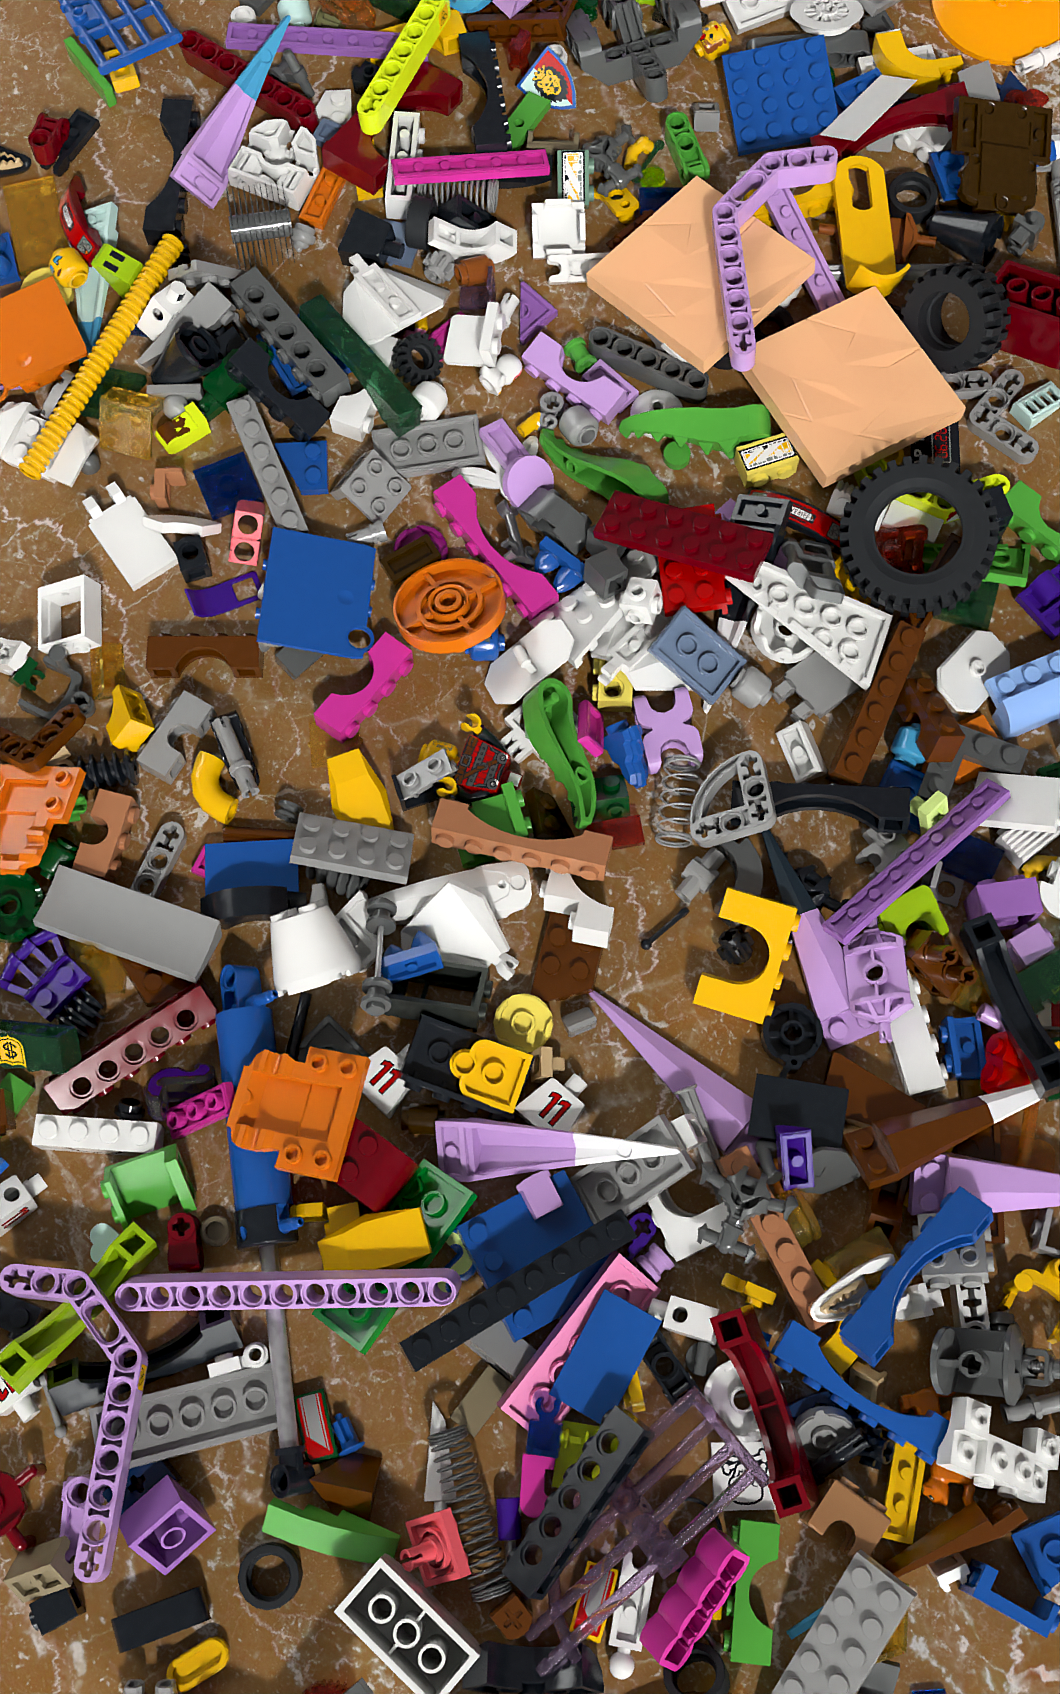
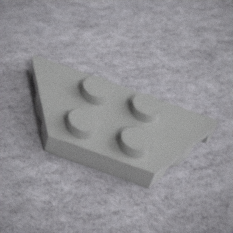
[168,260,247,291]

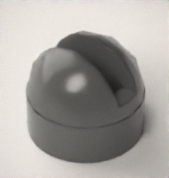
[81,452,101,475]

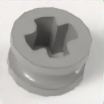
[540,392,564,418]

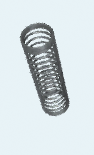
[427,1425,512,1602]

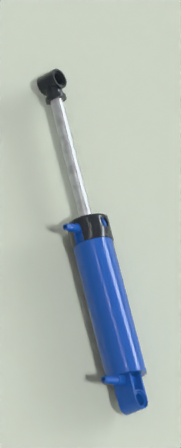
[215,964,315,1499]

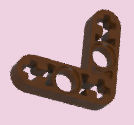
[0,704,86,773]

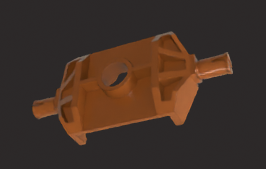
[818,206,936,264]

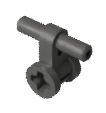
[268,49,315,99]

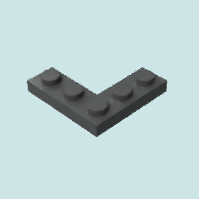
[917,724,1028,801]

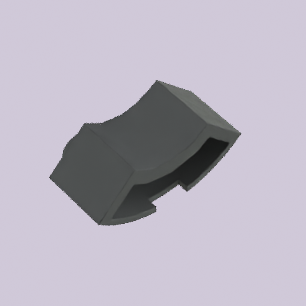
[516,487,592,556]

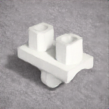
[895,1283,944,1322]

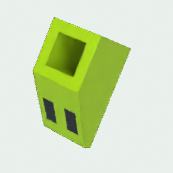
[91,243,144,299]

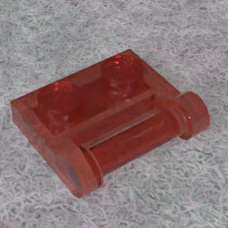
[876,524,929,574]

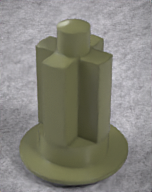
[314,6,346,29]

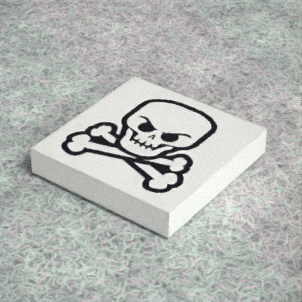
[710,1441,776,1511]

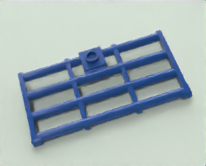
[58,0,183,75]

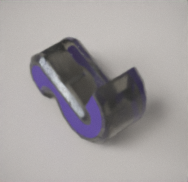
[143,1063,219,1121]

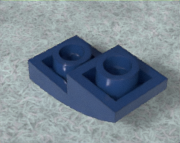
[788,1390,839,1422]

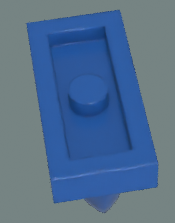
[0,232,21,286]
[534,536,585,593]
[381,930,444,984]

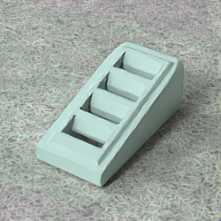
[1009,381,1060,431]

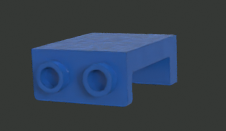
[958,1558,1060,1638]

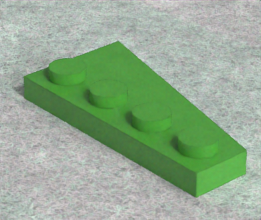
[912,544,1031,587]

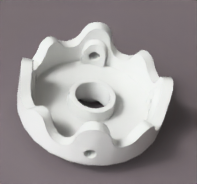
[750,606,814,664]
[703,1360,784,1442]

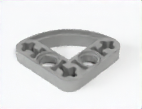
[690,750,777,848]

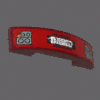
[58,175,103,268]

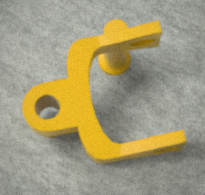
[998,1258,1060,1344]

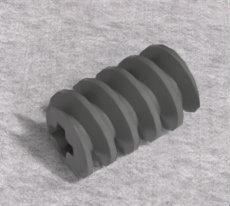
[306,866,371,900]

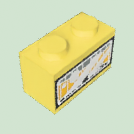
[734,433,799,489]

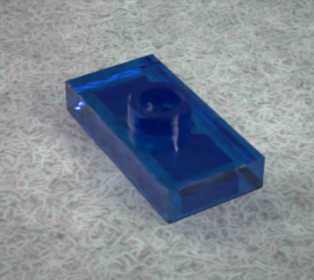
[637,187,683,215]

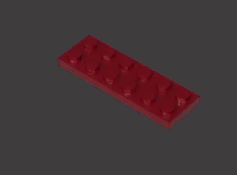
[593,490,774,583]

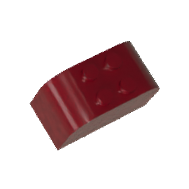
[995,260,1060,370]
[332,1117,419,1213]

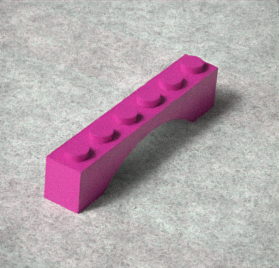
[433,474,559,621]

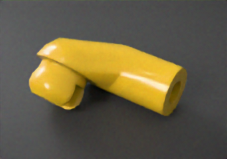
[1022,855,1060,881]

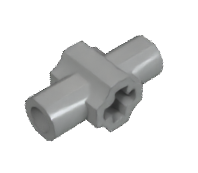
[675,847,726,903]

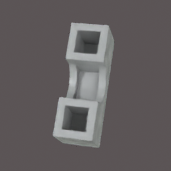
[136,690,218,785]

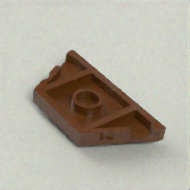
[530,911,603,1003]
[117,956,214,1007]

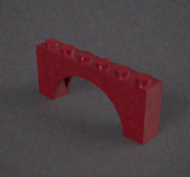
[321,61,463,196]
[709,1304,821,1519]

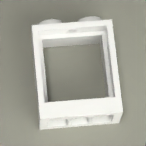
[38,574,102,658]

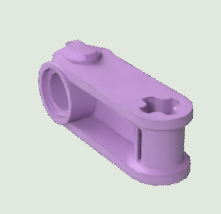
[60,1474,106,1571]

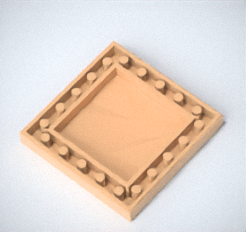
[586,176,815,374]
[741,286,966,488]

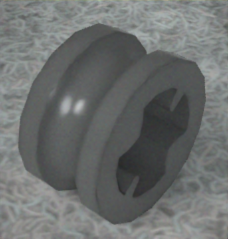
[274,800,304,824]

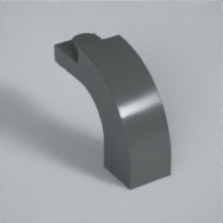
[713,824,763,929]

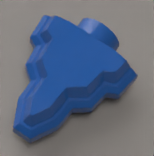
[604,719,648,789]

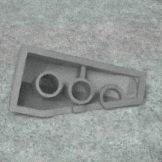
[137,281,237,368]

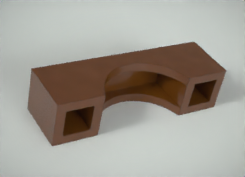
[145,633,264,678]

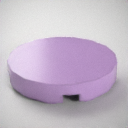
[503,455,554,508]

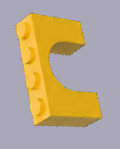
[693,886,801,1025]

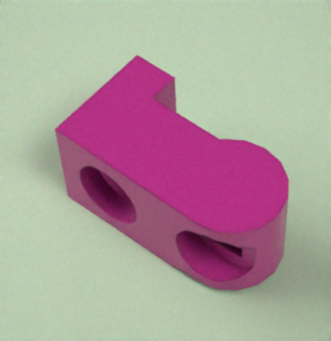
[520,1453,555,1518]

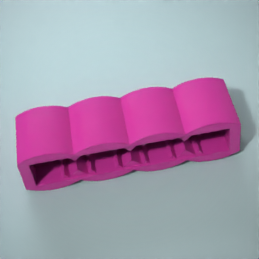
[639,1527,750,1672]

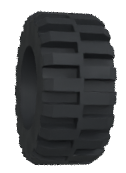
[901,262,1011,374]

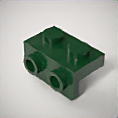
[570,774,630,826]

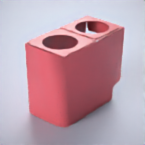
[228,500,265,566]

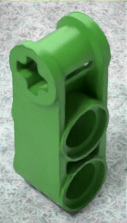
[664,111,710,186]

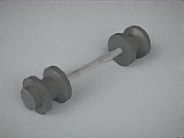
[360,897,397,1016]

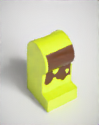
[155,402,211,454]

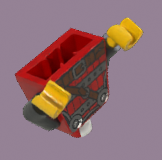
[437,714,523,806]

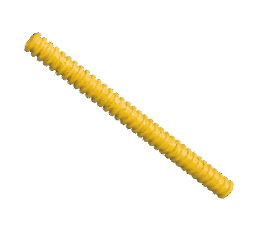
[18,233,184,480]

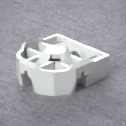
[228,119,320,211]

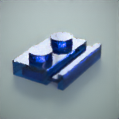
[940,835,1005,886]

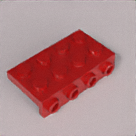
[658,503,733,617]

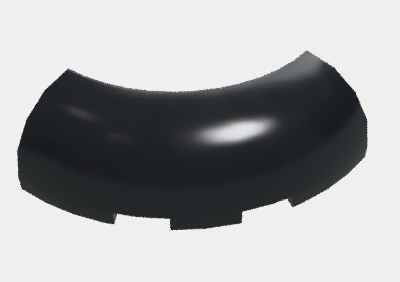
[462,1640,604,1694]

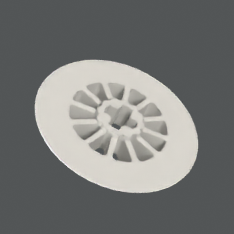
[790,0,864,36]

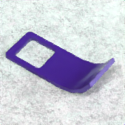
[184,571,261,618]

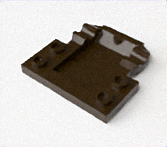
[951,95,1053,217]

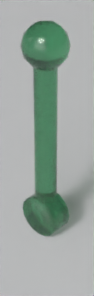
[631,140,665,183]

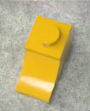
[106,684,155,753]

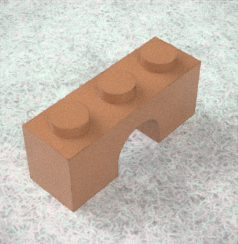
[72,789,140,883]

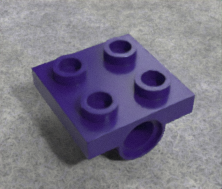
[1015,564,1060,641]

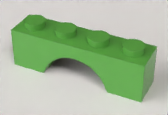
[1005,480,1060,565]
[722,1518,780,1666]

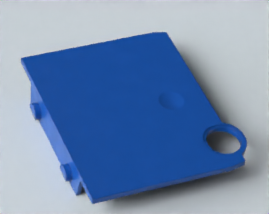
[255,527,376,659]

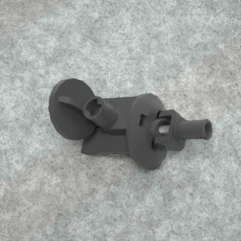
[930,1323,1060,1406]

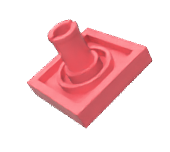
[400,1507,471,1588]

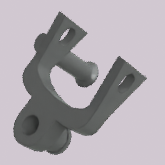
[18,645,96,721]

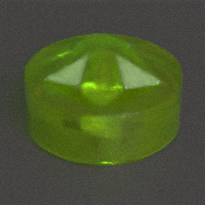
[639,167,666,190]

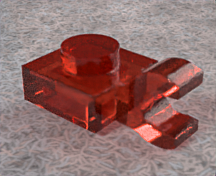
[508,29,531,76]

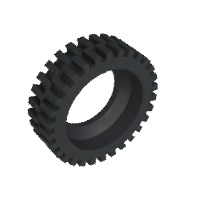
[839,455,999,618]

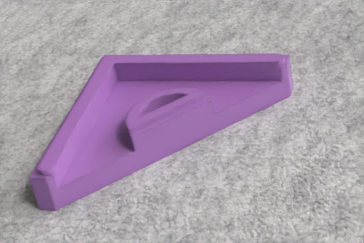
[520,281,558,345]

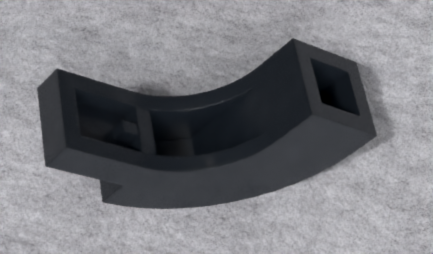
[200,886,307,930]

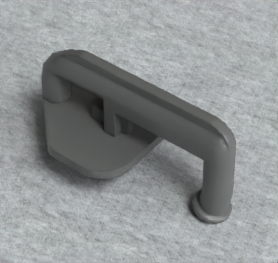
[755,1138,861,1194]

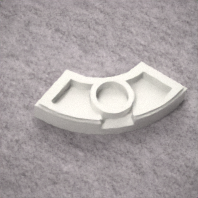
[142,515,222,537]

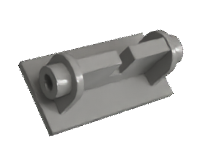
[396,748,458,800]

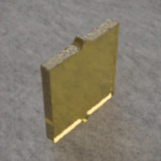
[307,722,363,768]

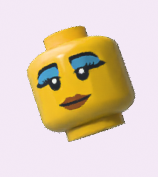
[49,247,89,289]

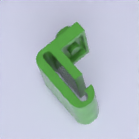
[457,781,533,869]

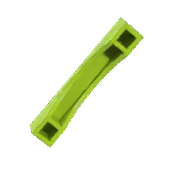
[0,1221,160,1394]

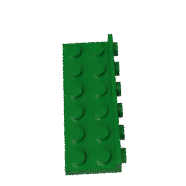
[312,1159,478,1355]

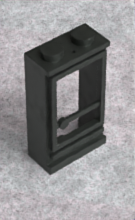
[371,952,493,1032]

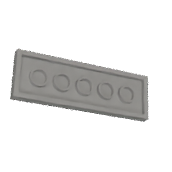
[89,1363,278,1470]
[771,1549,918,1694]

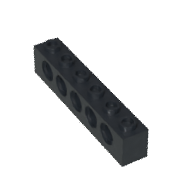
[501,1405,656,1600]

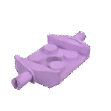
[843,917,914,1043]

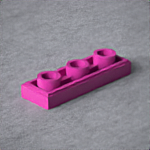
[166,1082,235,1139]

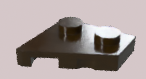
[525,787,575,840]

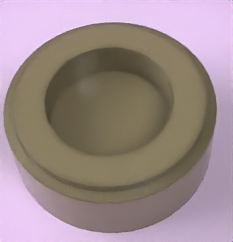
[200,1215,232,1247]

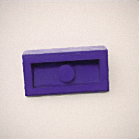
[775,1125,815,1191]

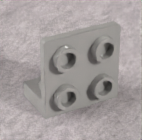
[330,449,412,524]

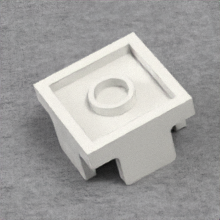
[532,199,586,259]

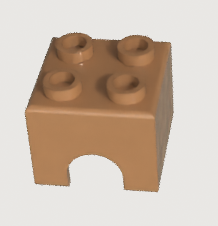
[800,1475,891,1559]

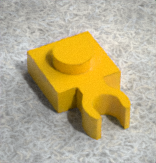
[721,1273,777,1310]

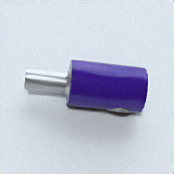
[496,1497,522,1564]

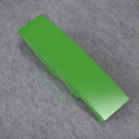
[262,1497,401,1564]

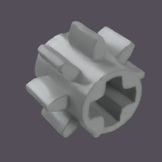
[422,250,455,284]

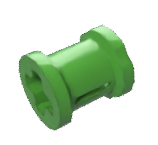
[563,337,597,374]

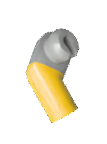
[517,412,558,438]

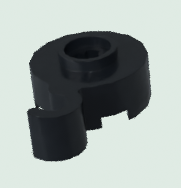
[760,1002,823,1078]

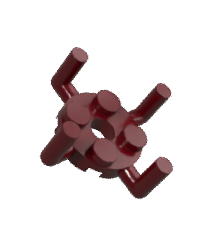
[0,1463,47,1551]

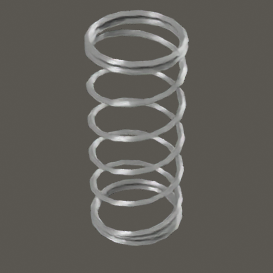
[655,754,701,848]

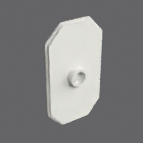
[484,619,575,704]
[937,630,1010,713]

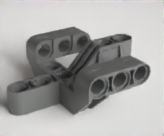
[565,0,702,103]

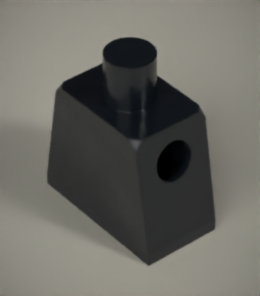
[338,208,405,268]

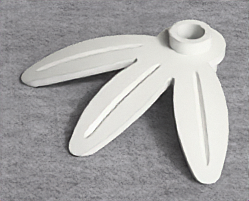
[451,436,538,501]

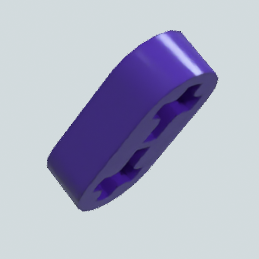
[609,1213,657,1262]

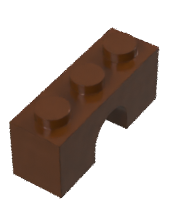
[895,678,966,762]

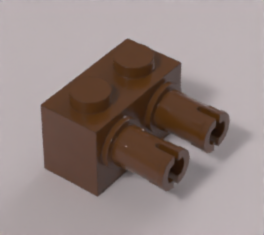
[904,929,977,998]

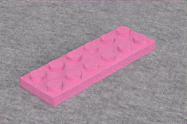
[496,1251,661,1444]

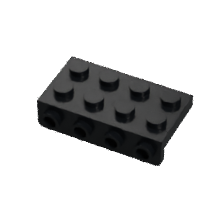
[398,1014,535,1122]

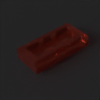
[583,814,645,850]

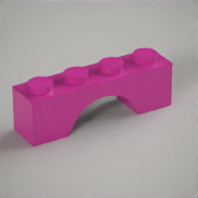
[314,632,414,744]

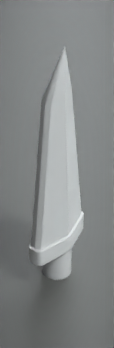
[424,1401,456,1512]

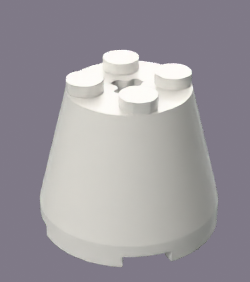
[270,899,364,997]

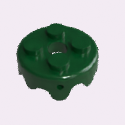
[0,873,46,943]

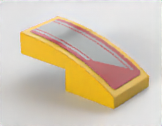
[568,1561,619,1643]

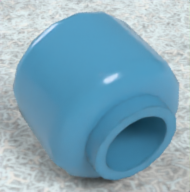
[891,723,926,768]

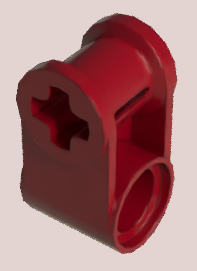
[28,112,70,165]
[167,1213,204,1273]

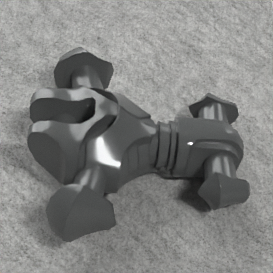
[581,124,643,197]
[697,1161,799,1264]

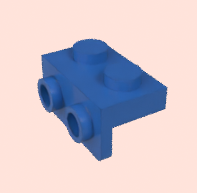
[938,1016,986,1081]

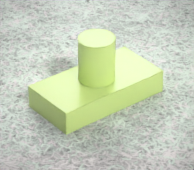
[910,790,949,836]

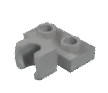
[855,828,910,881]

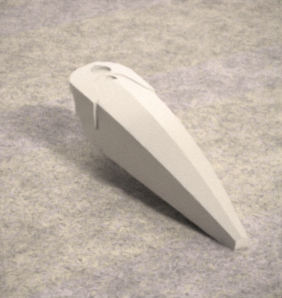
[369,861,532,925]

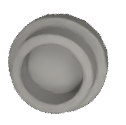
[291,223,316,253]

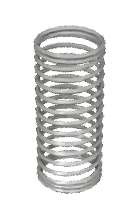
[417,179,499,214]

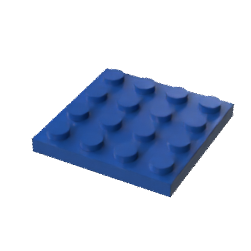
[722,34,838,156]

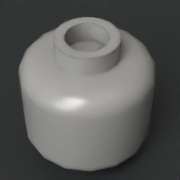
[559,405,599,446]
[729,666,773,709]

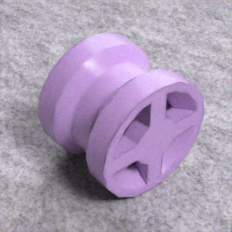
[635,1242,675,1283]

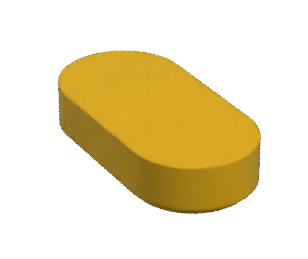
[166,1636,230,1692]

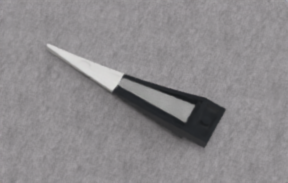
[703,494,793,714]

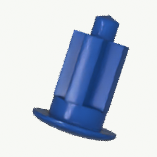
[333,1413,365,1456]

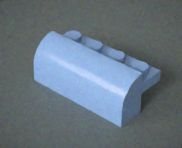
[984,650,1060,741]

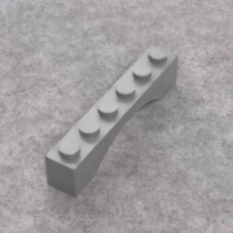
[226,394,309,534]

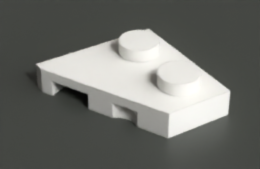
[335,890,384,973]

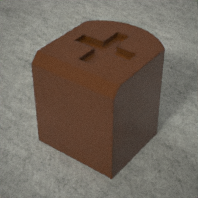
[489,1589,533,1640]

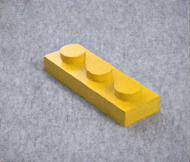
[881,1441,926,1545]

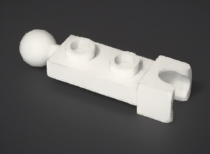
[547,252,610,285]
[608,1548,657,1679]

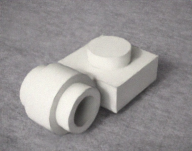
[207,1342,270,1378]

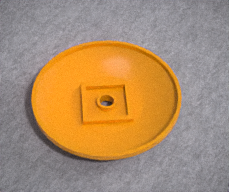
[931,0,1060,66]

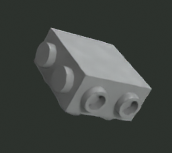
[912,1213,995,1289]

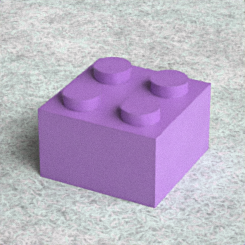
[963,875,1044,931]
[119,1474,216,1575]

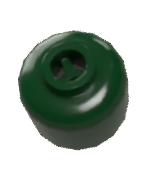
[38,836,79,881]

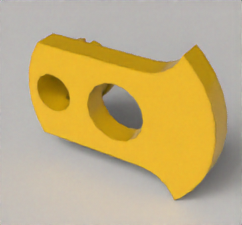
[594,180,639,224]

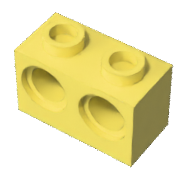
[592,658,633,712]

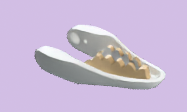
[810,1254,910,1322]

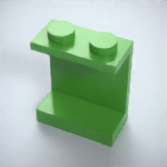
[100,1143,197,1230]

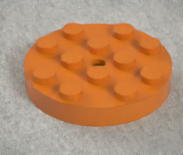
[393,558,507,654]

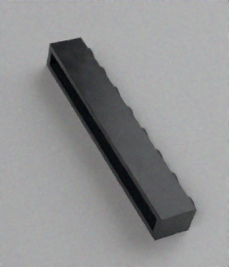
[397,1209,637,1372]

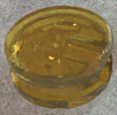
[774,1188,822,1249]

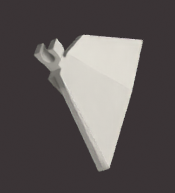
[341,253,450,354]
[591,610,693,691]
[401,880,519,981]

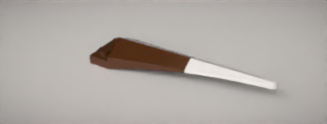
[843,1084,1042,1190]

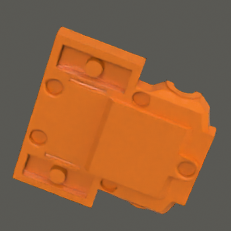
[0,764,86,875]
[226,1047,371,1182]

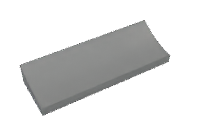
[33,864,222,983]

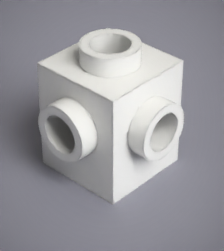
[619,577,663,625]

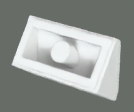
[775,720,828,783]

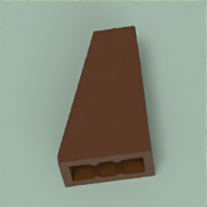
[823,1052,928,1128]

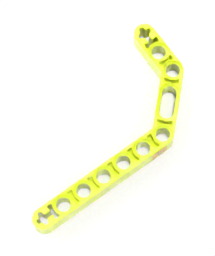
[357,0,451,135]

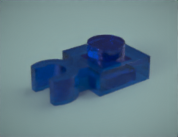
[526,1396,563,1459]

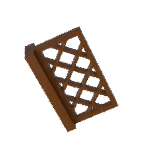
[466,0,578,43]

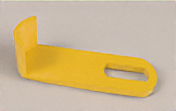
[832,156,911,297]

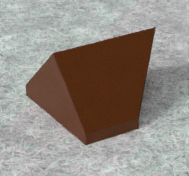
[309,1452,383,1521]

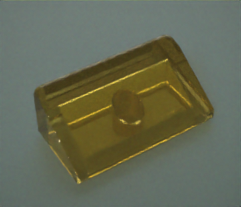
[90,642,126,700]

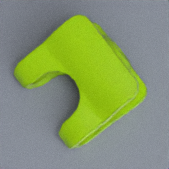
[877,885,949,942]

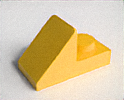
[103,49,140,93]

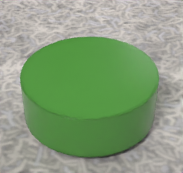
[663,441,691,470]

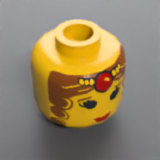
[693,21,732,62]

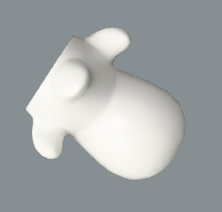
[479,354,523,396]

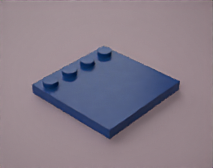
[455,1170,609,1342]

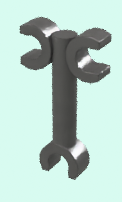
[496,499,535,570]

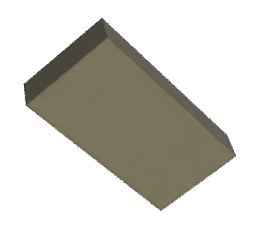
[450,1365,512,1438]

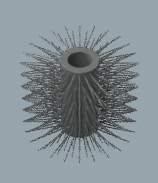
[226,182,295,270]

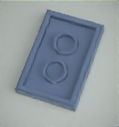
[647,606,747,705]

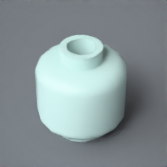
[277,0,312,27]

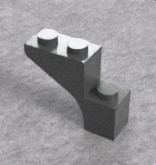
[583,524,628,600]

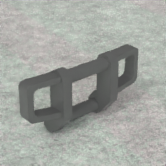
[781,537,845,604]

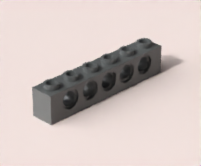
[229,266,351,409]

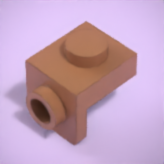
[150,466,187,511]

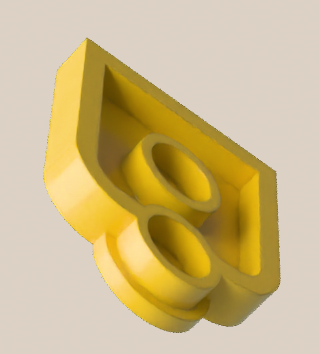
[450,1039,533,1114]

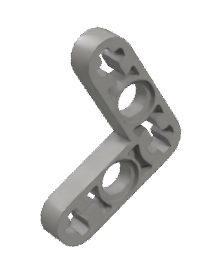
[967,369,1039,465]

